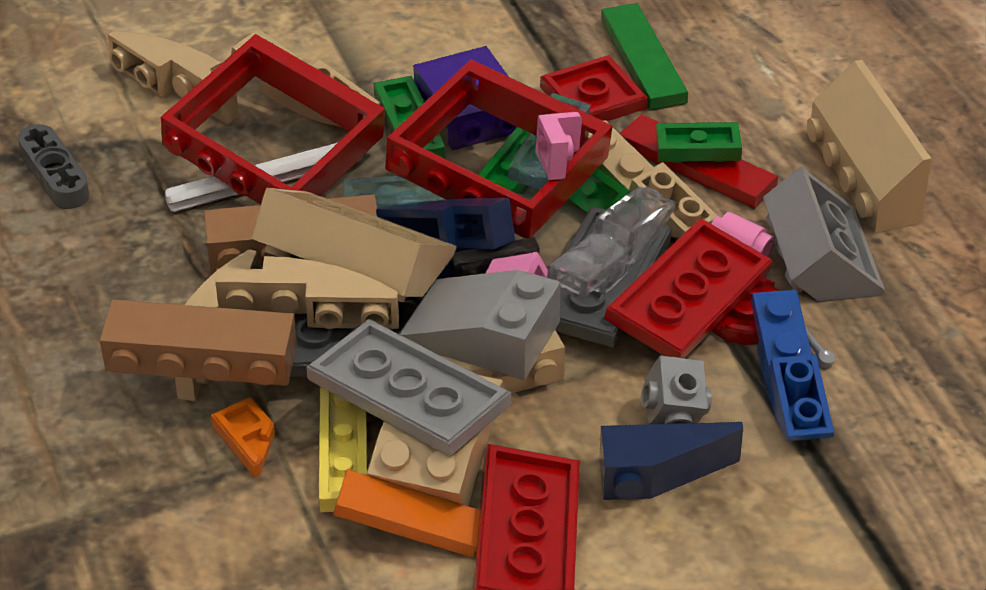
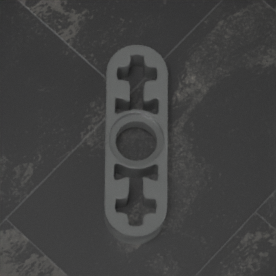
[18,124,89,209]

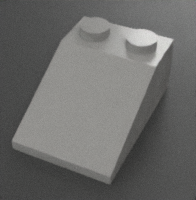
[399,270,561,380]

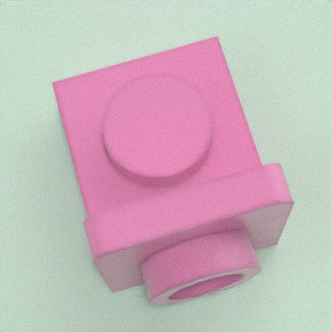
[535,112,582,180]

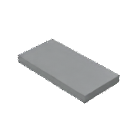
[306,319,512,456]

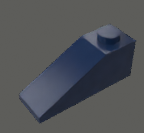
[599,422,743,500]

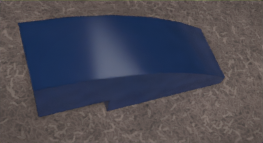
[376,197,515,250]

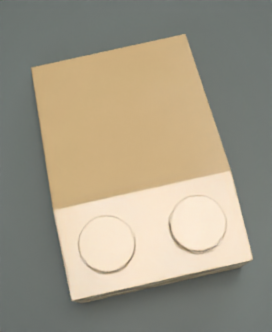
[367,375,504,506]

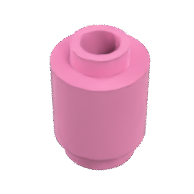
[711,212,774,257]

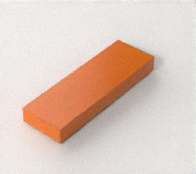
[333,469,480,558]

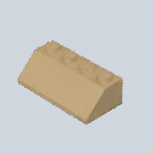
[807,60,932,233]
[251,188,457,302]

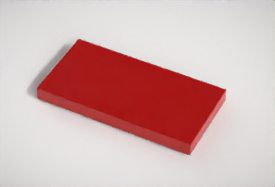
[604,218,773,358]
[473,444,580,590]

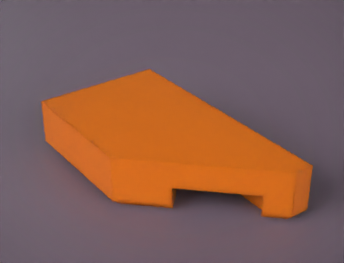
[211,397,275,478]

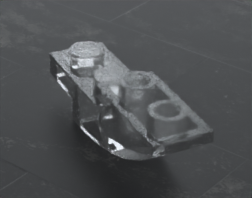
[547,187,676,297]

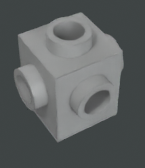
[641,356,712,424]

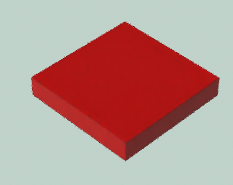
[540,55,648,121]

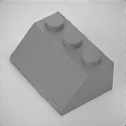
[763,166,885,301]

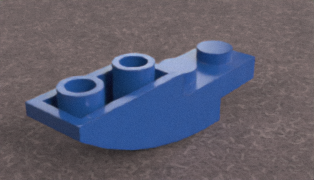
[751,290,834,441]

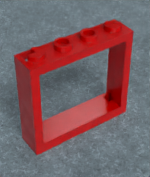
[160,34,385,205]
[385,59,613,240]

